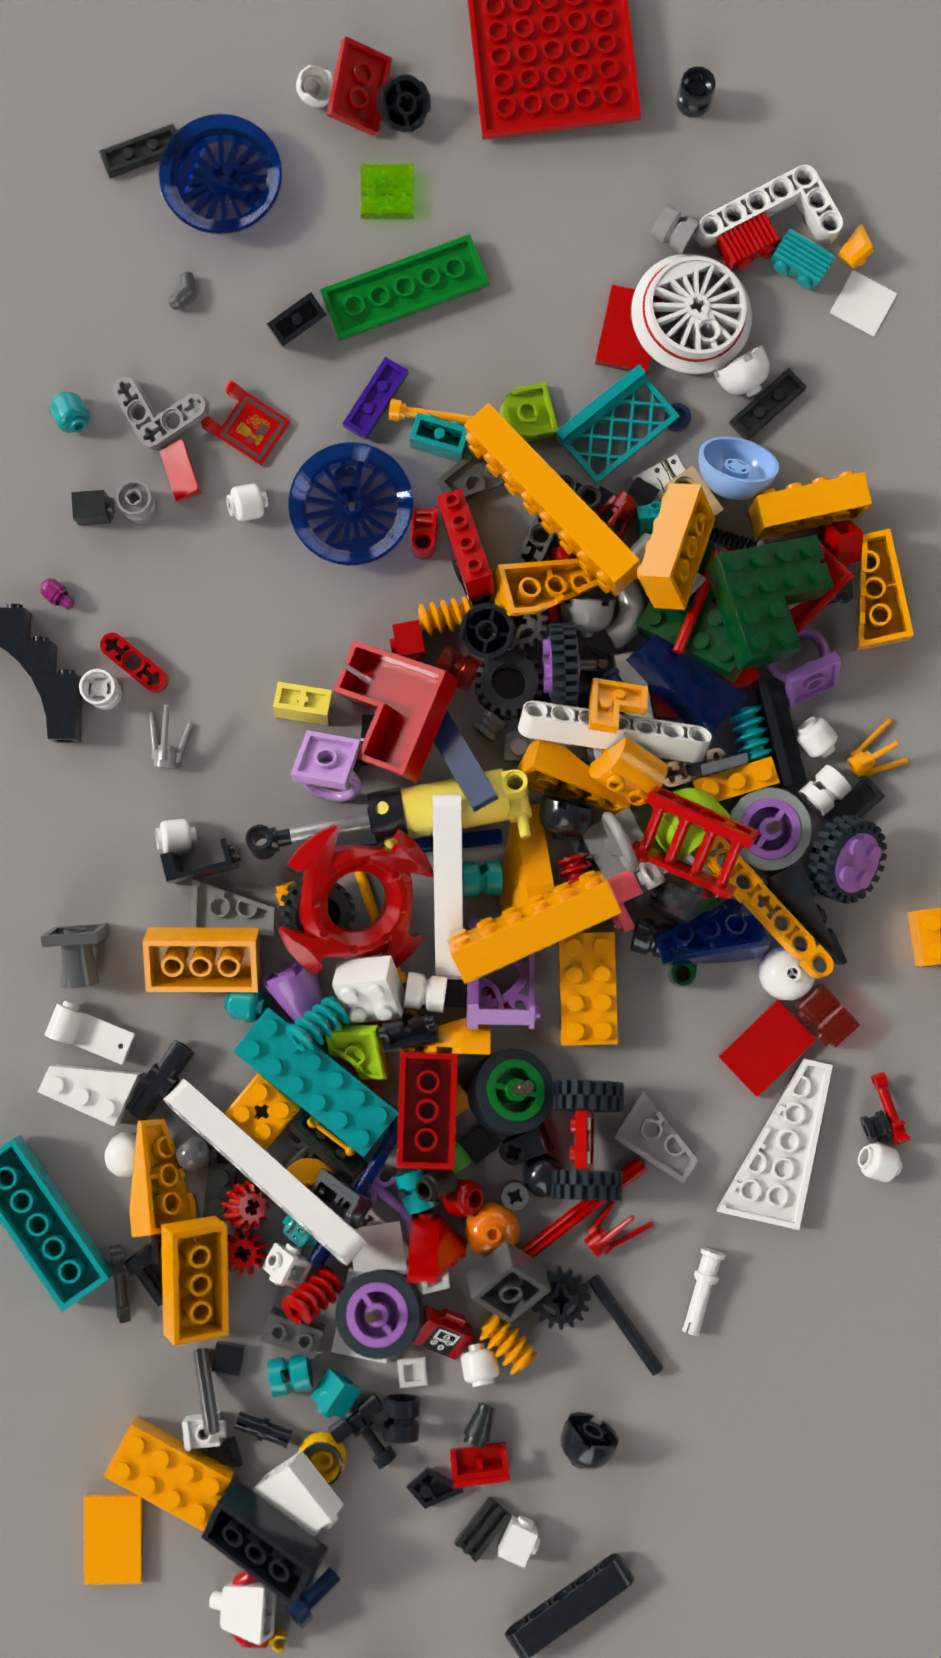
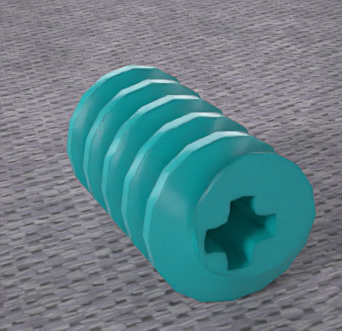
[728,705,773,765]
[286,995,350,1053]

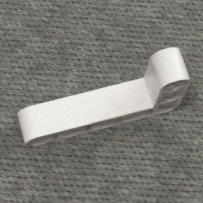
[696,165,843,248]

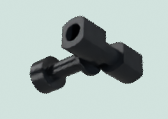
[328,1392,397,1469]

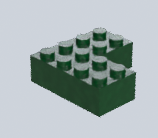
[705,535,834,670]
[636,541,743,683]

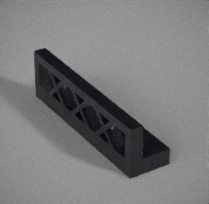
[753,678,807,789]

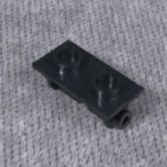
[378,1014,439,1053]

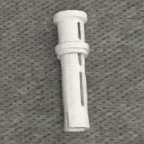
[682,1247,726,1336]

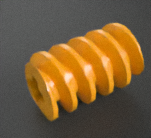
[418,596,473,638]
[479,1313,539,1375]

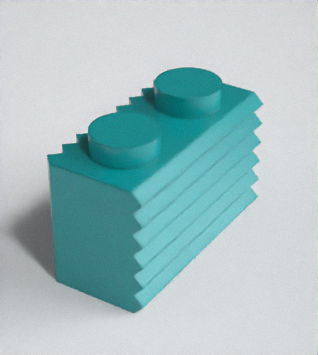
[770,228,836,290]

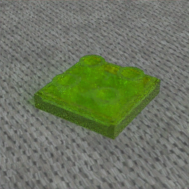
[360,164,414,219]

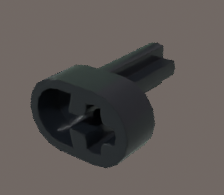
[125,1243,163,1307]

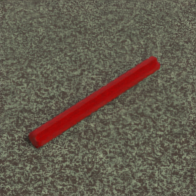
[520,1158,646,1259]

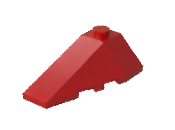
[407,1210,467,1283]

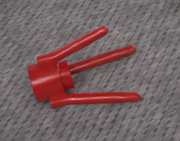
[594,491,638,540]
[584,1201,654,1257]

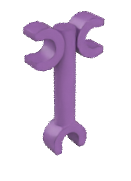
[358,1165,412,1233]

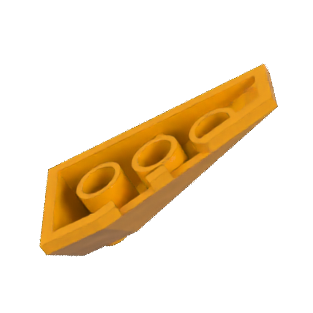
[492,558,598,616]
[516,739,631,814]
[499,804,554,916]
[382,1018,491,1054]
[129,1119,197,1237]

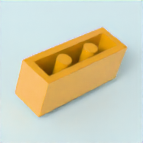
[688,756,780,803]

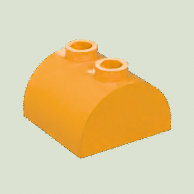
[589,737,668,806]

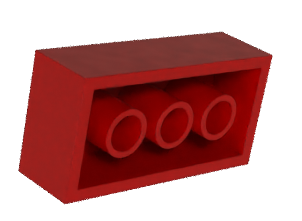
[396,1051,458,1170]

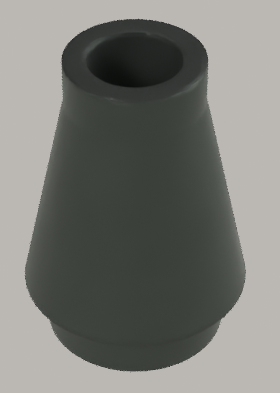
[463,1402,495,1449]

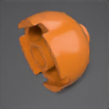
[464,1201,520,1258]

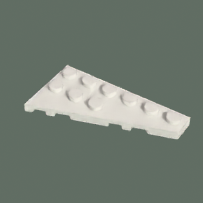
[716,1059,833,1230]

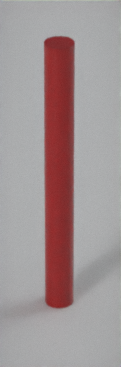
[673,550,723,654]

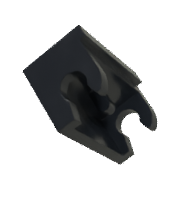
[310,1168,374,1229]

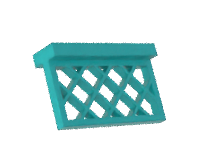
[555,364,680,485]

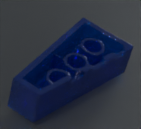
[626,634,748,734]

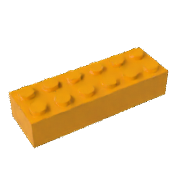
[447,871,622,984]

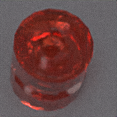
[435,643,482,692]

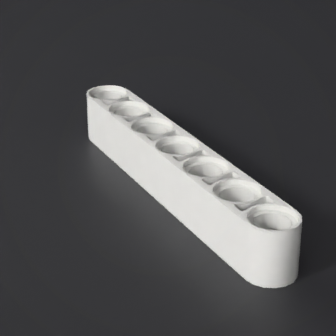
[518,701,712,763]
[433,794,463,980]

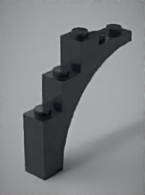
[0,603,83,743]

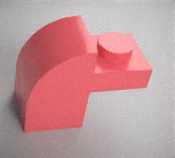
[608,870,643,933]

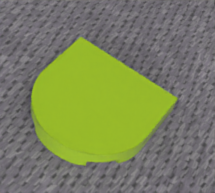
[500,382,559,441]

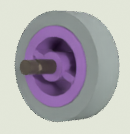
[726,788,812,872]

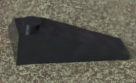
[763,862,848,965]
[649,881,709,925]

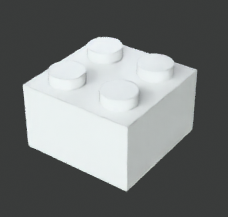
[332,955,405,1024]

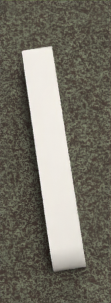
[163,1079,367,1265]

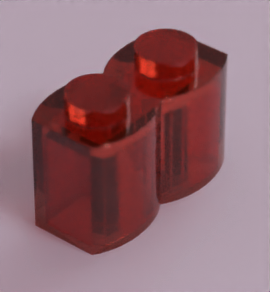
[795,984,860,1048]

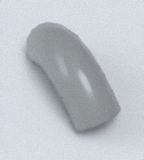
[604,579,646,651]

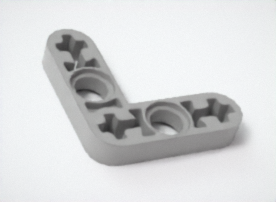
[113,377,210,449]

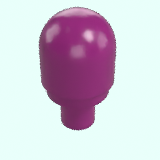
[40,578,74,610]

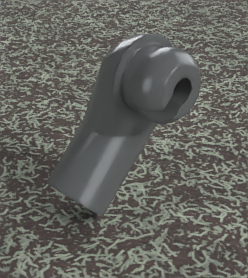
[169,272,196,310]

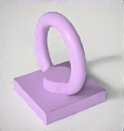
[291,730,362,802]

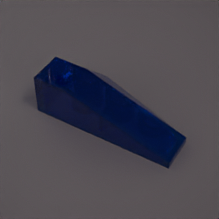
[655,898,770,965]

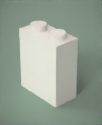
[252,1450,344,1537]

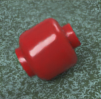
[442,1179,483,1217]

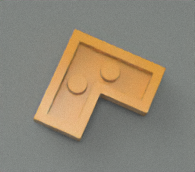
[588,678,648,734]

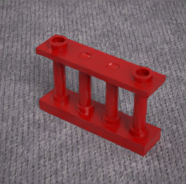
[631,786,760,899]

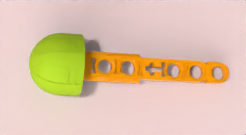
[655,788,834,979]

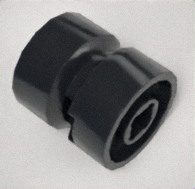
[677,66,715,118]
[630,917,677,960]
[383,1394,420,1444]

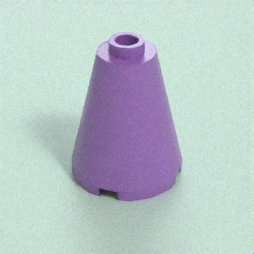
[262,959,323,1023]

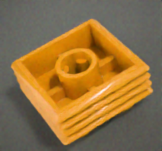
[224,1073,301,1150]

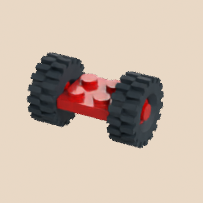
[551,1080,624,1201]

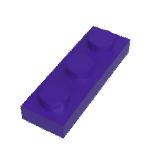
[342,357,409,440]

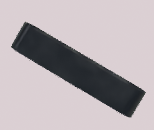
[504,1553,634,1658]

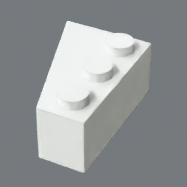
[38,1064,143,1126]

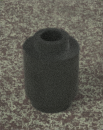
[415,1169,457,1202]

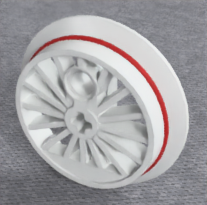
[631,254,752,374]

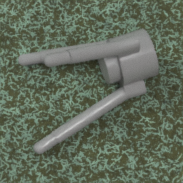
[149,704,193,769]

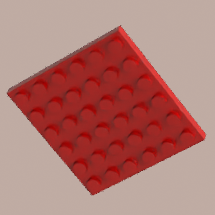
[467,0,641,140]

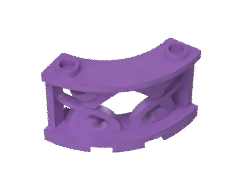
[467,917,540,1029]

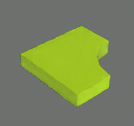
[325,1025,389,1080]

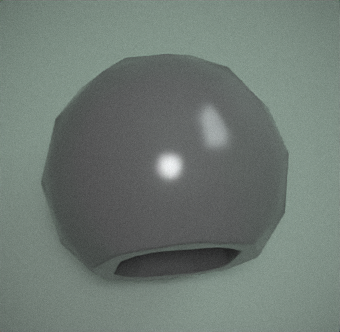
[176,1136,211,1172]

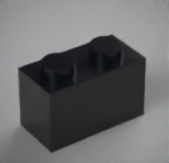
[266,292,327,347]

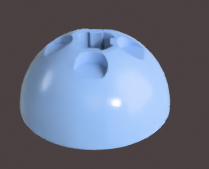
[698,437,779,500]

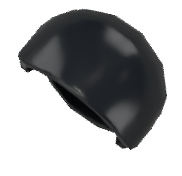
[522,1153,565,1198]

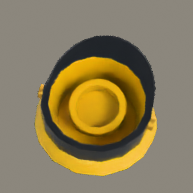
[298,1432,347,1485]

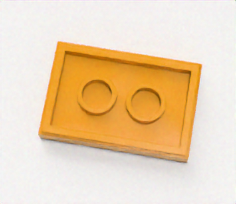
[84,1493,143,1585]

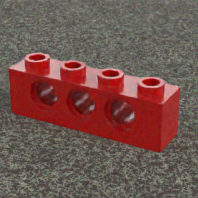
[436,488,496,601]

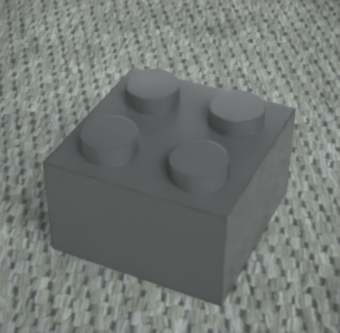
[466,1241,551,1323]

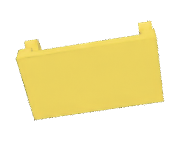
[273,682,332,726]

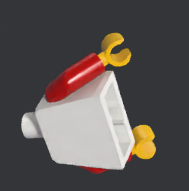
[209,1571,287,1653]

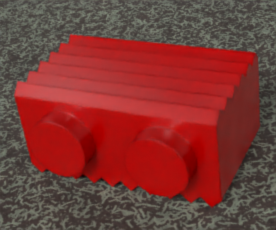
[715,211,781,271]

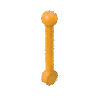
[307,1116,356,1156]

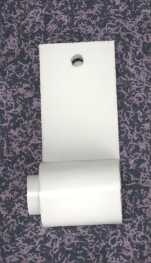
[44,1000,136,1065]

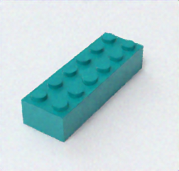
[233,1007,399,1157]
[0,1135,114,1312]

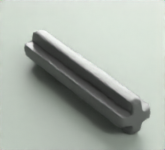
[193,1348,220,1435]

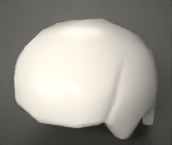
[296,65,333,108]
[104,1132,136,1178]

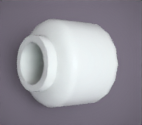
[226,483,268,522]
[796,717,838,758]
[155,818,197,855]
[858,1142,902,1182]
[460,1343,500,1387]

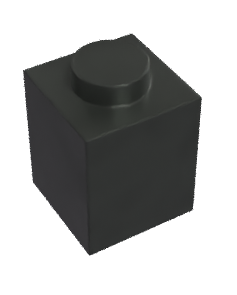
[71,490,115,526]

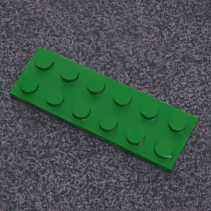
[320,234,489,342]

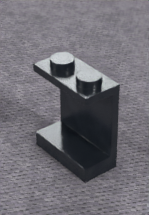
[160,838,242,884]

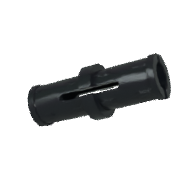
[234,1411,293,1448]

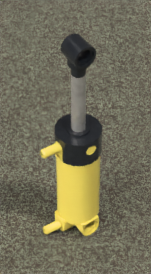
[245,768,533,860]

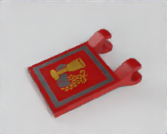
[201,380,291,466]

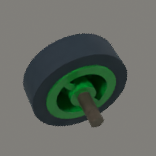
[467,1048,554,1136]

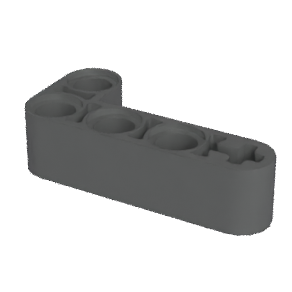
[517,474,601,563]

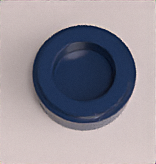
[663,403,691,432]

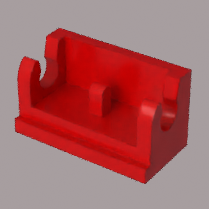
[450,1441,510,1489]

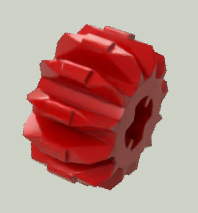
[222,1181,271,1231]
[227,1228,268,1276]

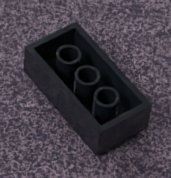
[201,1480,329,1607]

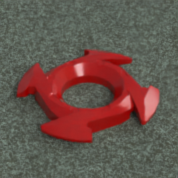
[278,825,434,974]

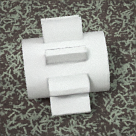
[634,862,668,890]

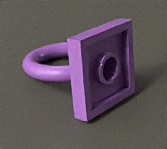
[766,627,841,708]

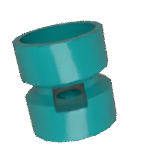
[462,860,503,898]
[395,1168,441,1215]
[267,1354,313,1397]

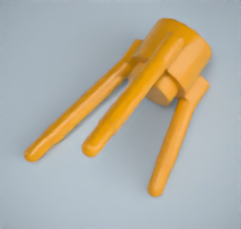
[847,718,909,778]

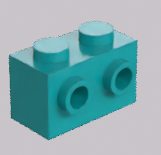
[409,413,468,462]

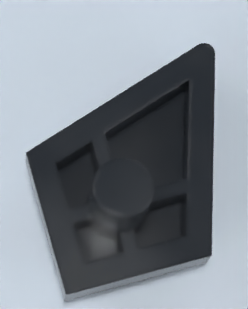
[406,1466,463,1509]

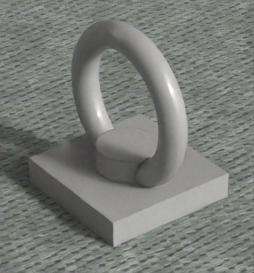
[581,807,644,880]

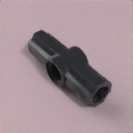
[126,1039,195,1120]

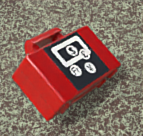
[413,1305,474,1360]

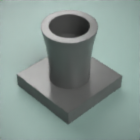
[41,923,109,988]

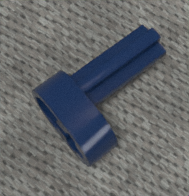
[285,1567,341,1629]

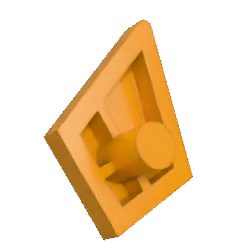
[838,224,875,269]

